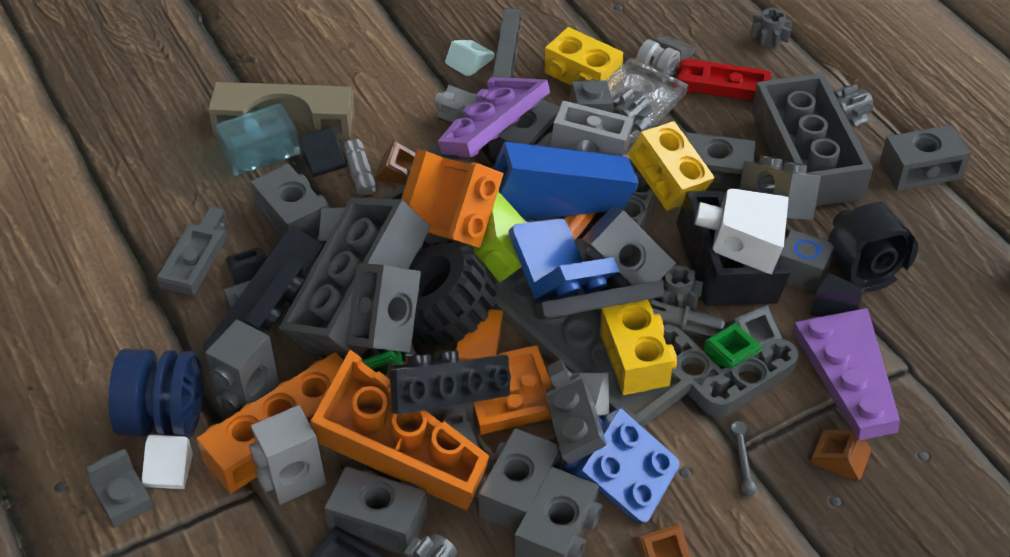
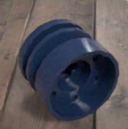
[108,348,203,439]

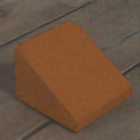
[375,141,416,184]
[811,429,871,480]
[633,524,691,557]

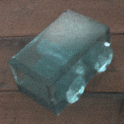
[215,103,300,176]

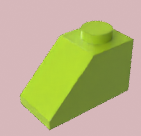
[473,191,527,282]

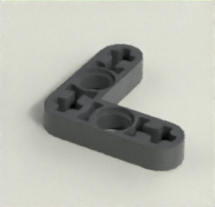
[664,324,799,417]

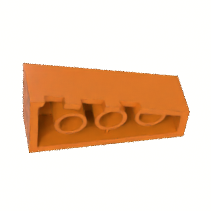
[311,350,489,511]

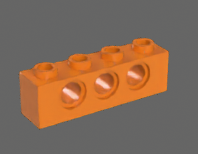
[196,352,344,494]

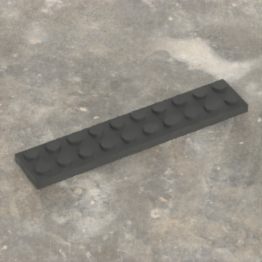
[381,184,693,427]

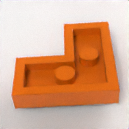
[473,345,552,435]

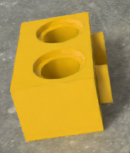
[545,27,623,89]
[627,121,715,211]
[600,299,677,395]

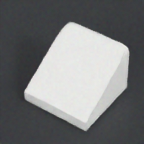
[141,435,193,489]

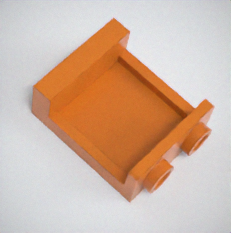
[401,149,504,248]

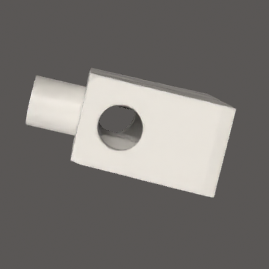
[694,189,789,274]

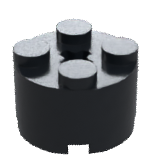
[827,202,918,291]

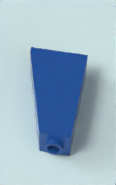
[492,142,638,220]

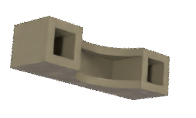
[208,82,355,140]

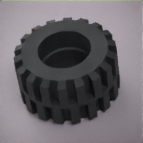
[409,239,498,347]

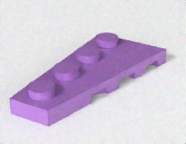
[438,77,550,159]
[794,308,900,441]

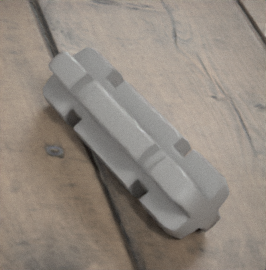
[343,139,376,197]

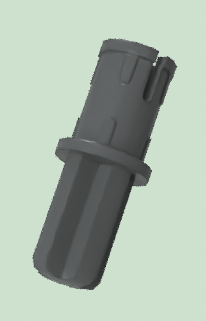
[650,299,725,339]

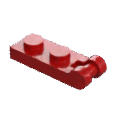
[673,59,772,101]

